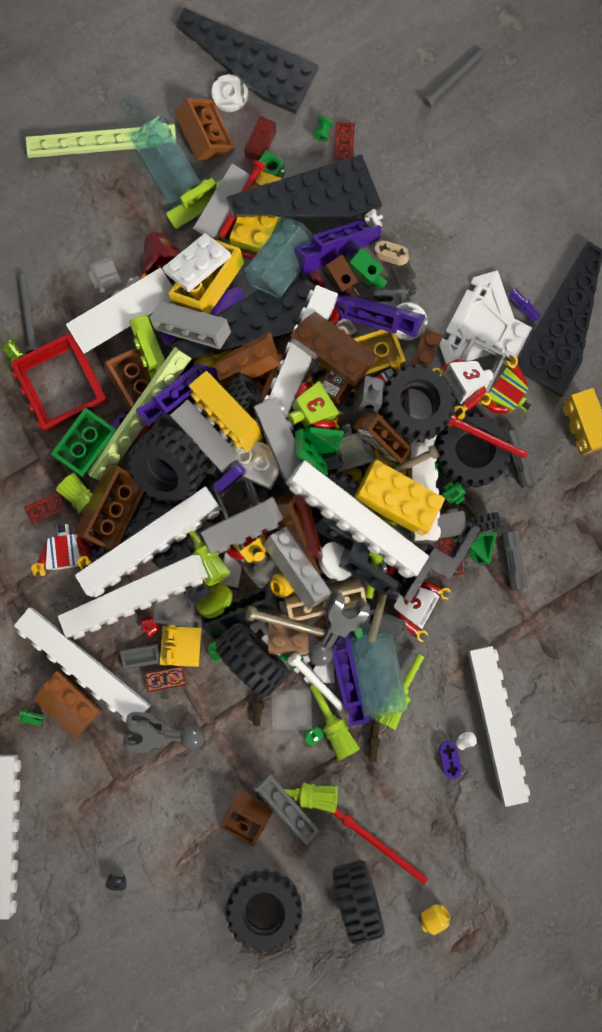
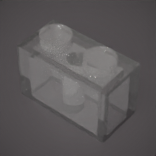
[88,256,123,292]

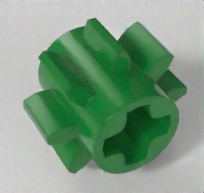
[442,481,466,505]

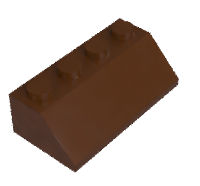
[291,312,378,388]
[73,465,145,551]
[275,493,322,576]

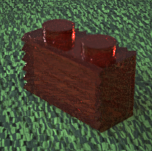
[244,116,276,161]

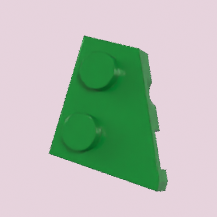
[295,428,328,476]

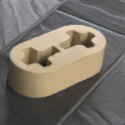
[375,241,409,265]

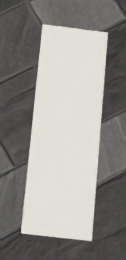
[66,268,172,353]

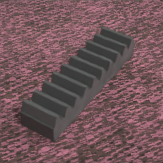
[254,774,319,846]

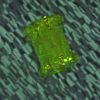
[1,340,26,362]

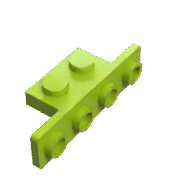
[166,178,222,229]
[129,315,165,380]

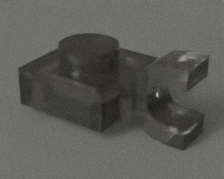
[390,261,417,297]

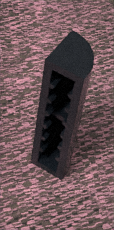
[201,585,281,639]

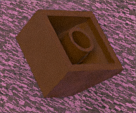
[219,790,273,846]

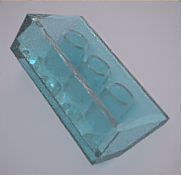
[131,115,200,205]
[245,218,313,298]
[350,634,408,719]

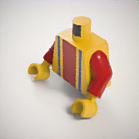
[225,501,273,563]

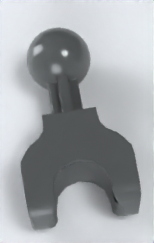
[308,591,370,666]
[123,712,205,753]

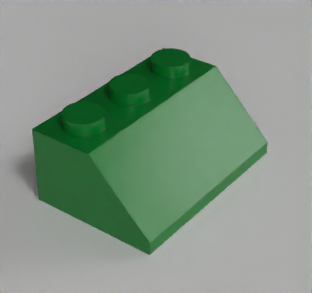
[51,408,117,477]

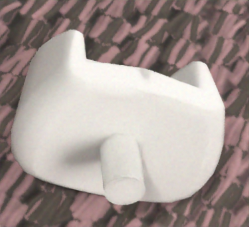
[365,209,383,227]
[456,732,477,750]

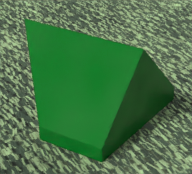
[303,427,344,454]
[453,532,497,566]

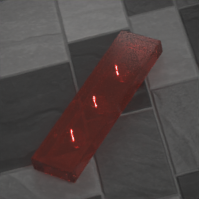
[293,492,323,560]

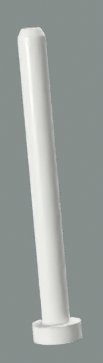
[287,652,349,714]

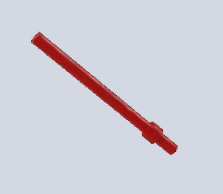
[330,808,428,884]

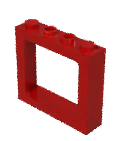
[11,333,109,432]

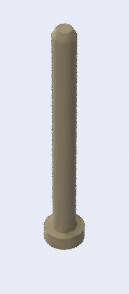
[392,445,439,473]
[368,574,395,643]
[246,606,327,637]

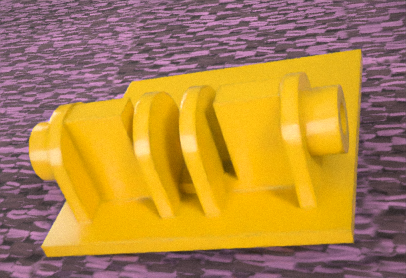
[160,625,201,667]

